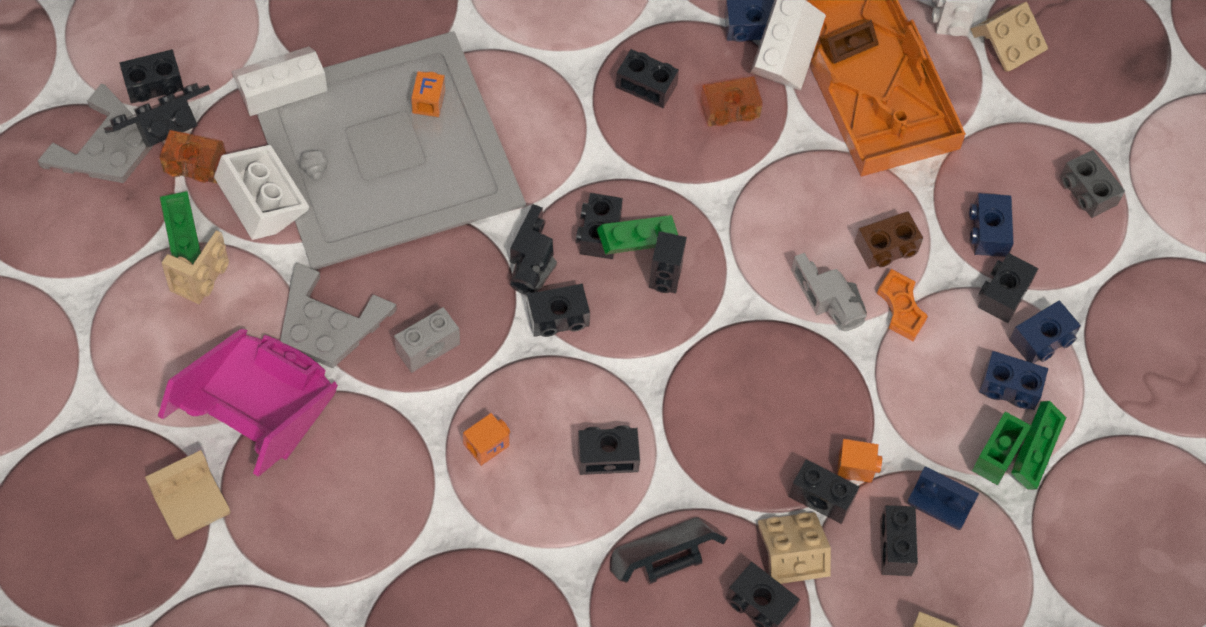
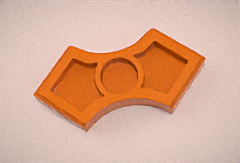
[877,269,928,342]

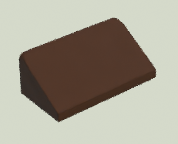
[819,19,879,64]

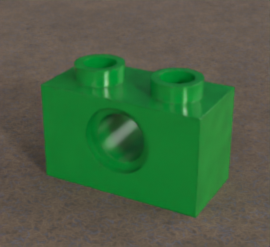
[972,411,1031,485]

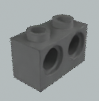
[1060,150,1125,218]

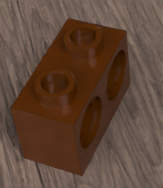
[854,211,923,269]

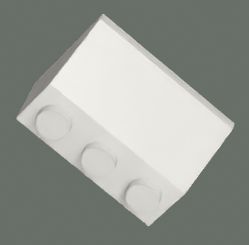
[750,0,826,90]
[232,47,327,116]
[214,145,309,240]

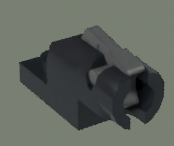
[510,204,557,295]

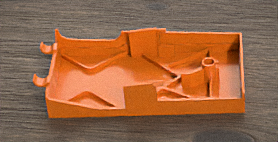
[806,0,966,177]

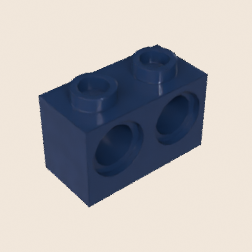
[979,351,1049,410]

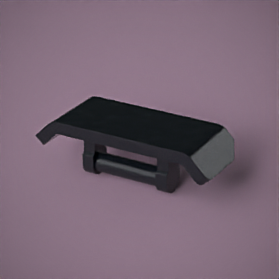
[610,517,728,584]

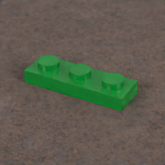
[160,191,201,265]
[597,215,678,255]
[1011,401,1067,490]

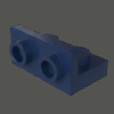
[907,466,979,530]

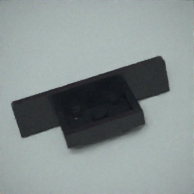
[104,83,210,147]

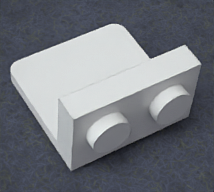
[931,0,978,36]

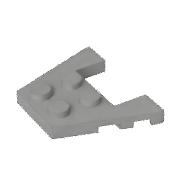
[38,83,154,183]
[280,263,397,369]

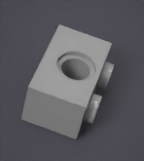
[394,307,460,373]

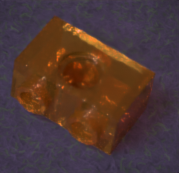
[700,76,763,127]
[159,130,226,183]

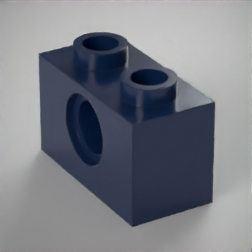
[724,0,774,42]
[969,193,1014,257]
[1009,300,1081,363]

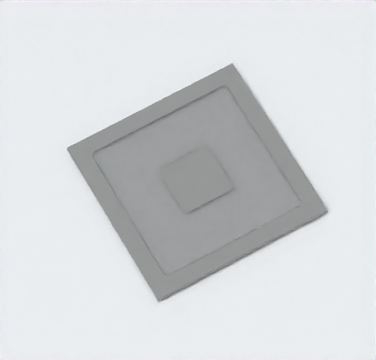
[257,31,526,270]

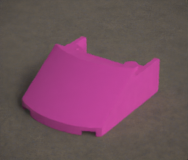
[158,329,338,477]

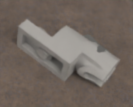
[791,253,867,331]

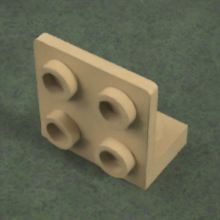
[970,2,1048,72]
[162,230,229,305]
[145,450,230,540]
[758,512,831,584]

